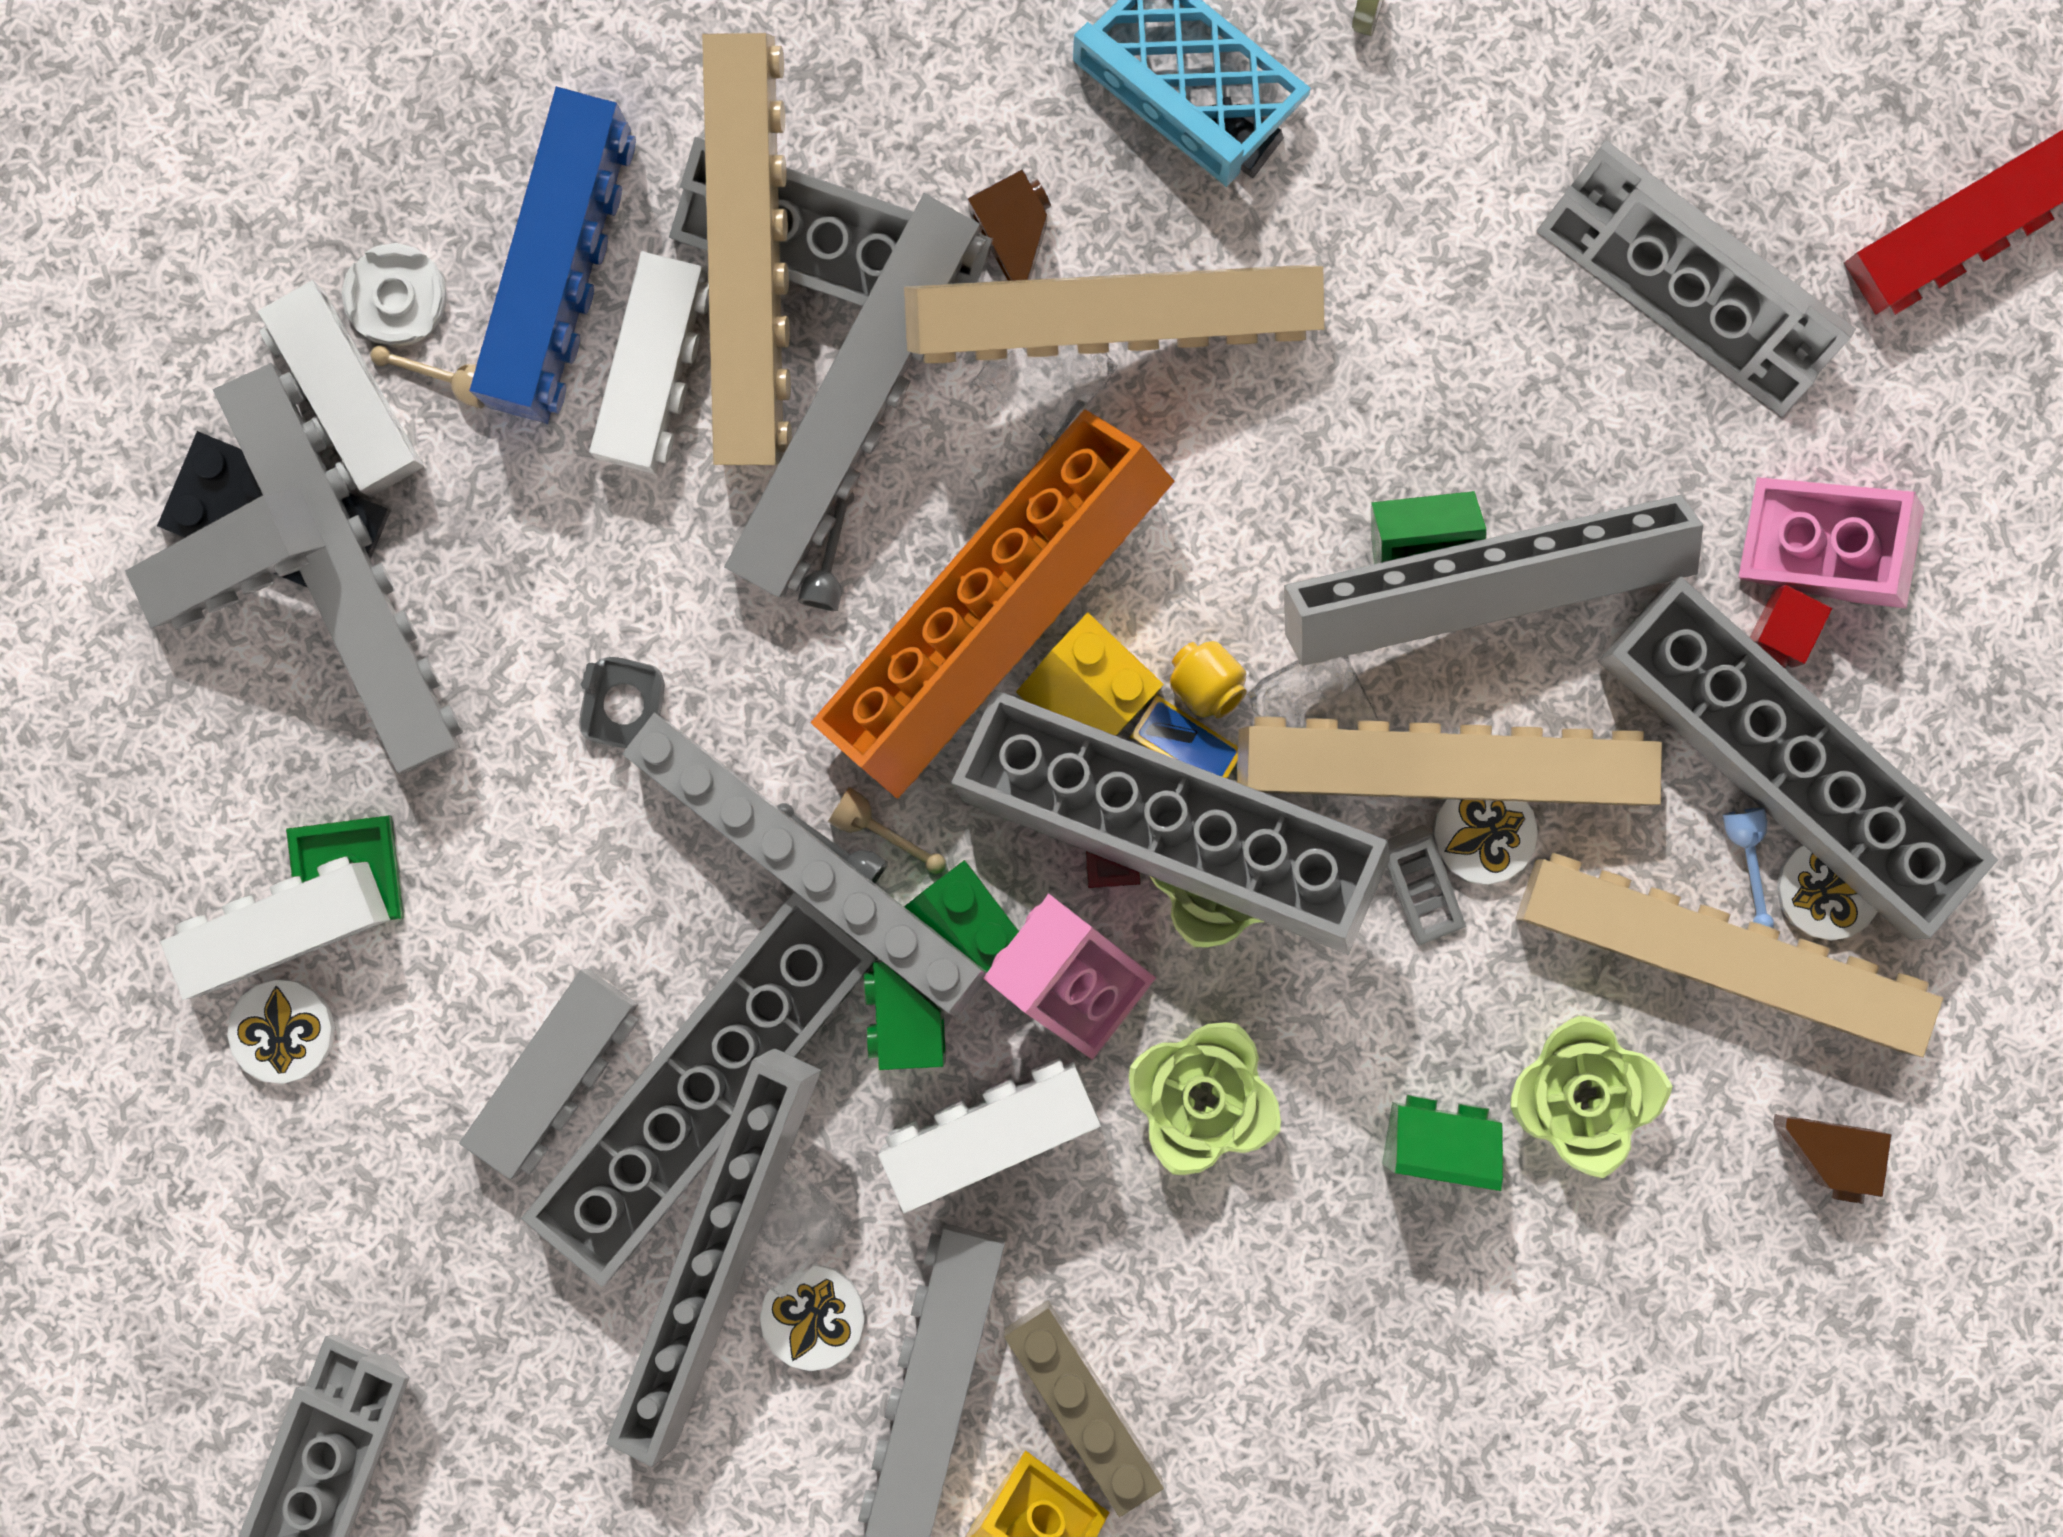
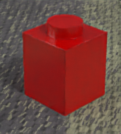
[1750,585,1833,668]

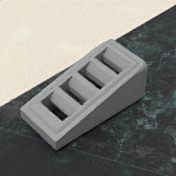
[1386,825,1467,946]

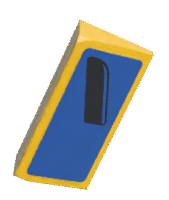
[1129,695,1238,778]

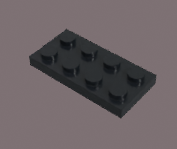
[157,431,391,588]

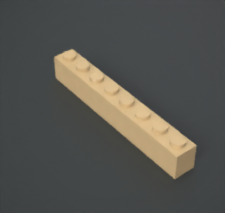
[702,33,792,465]
[904,265,1325,363]
[1237,717,1662,806]
[1515,853,1943,1058]

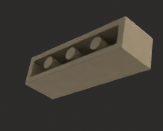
[1004,1300,1164,1518]

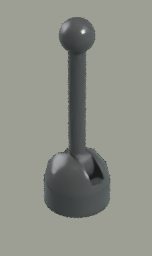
[798,491,854,611]
[777,803,888,884]

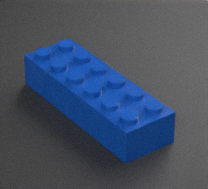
[469,86,636,424]

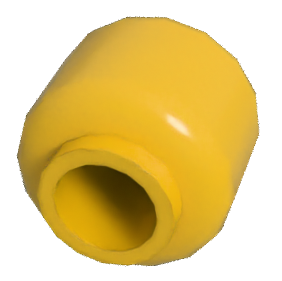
[1170,641,1247,719]

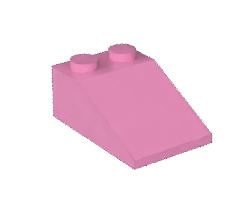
[1738,477,1924,609]
[983,894,1156,1060]

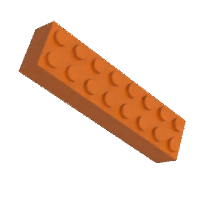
[810,409,1175,799]

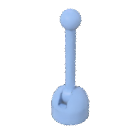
[1723,807,1774,928]

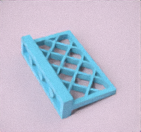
[1073,0,1311,187]

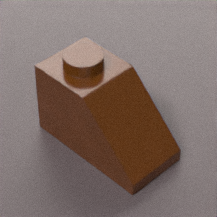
[968,169,1051,281]
[1773,1114,1892,1204]

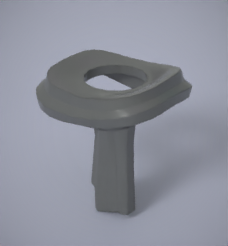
[579,657,665,748]

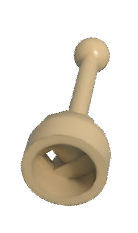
[370,346,485,409]
[828,787,946,874]

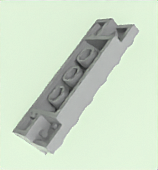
[669,137,993,306]
[1536,140,1856,417]
[238,1335,410,1537]

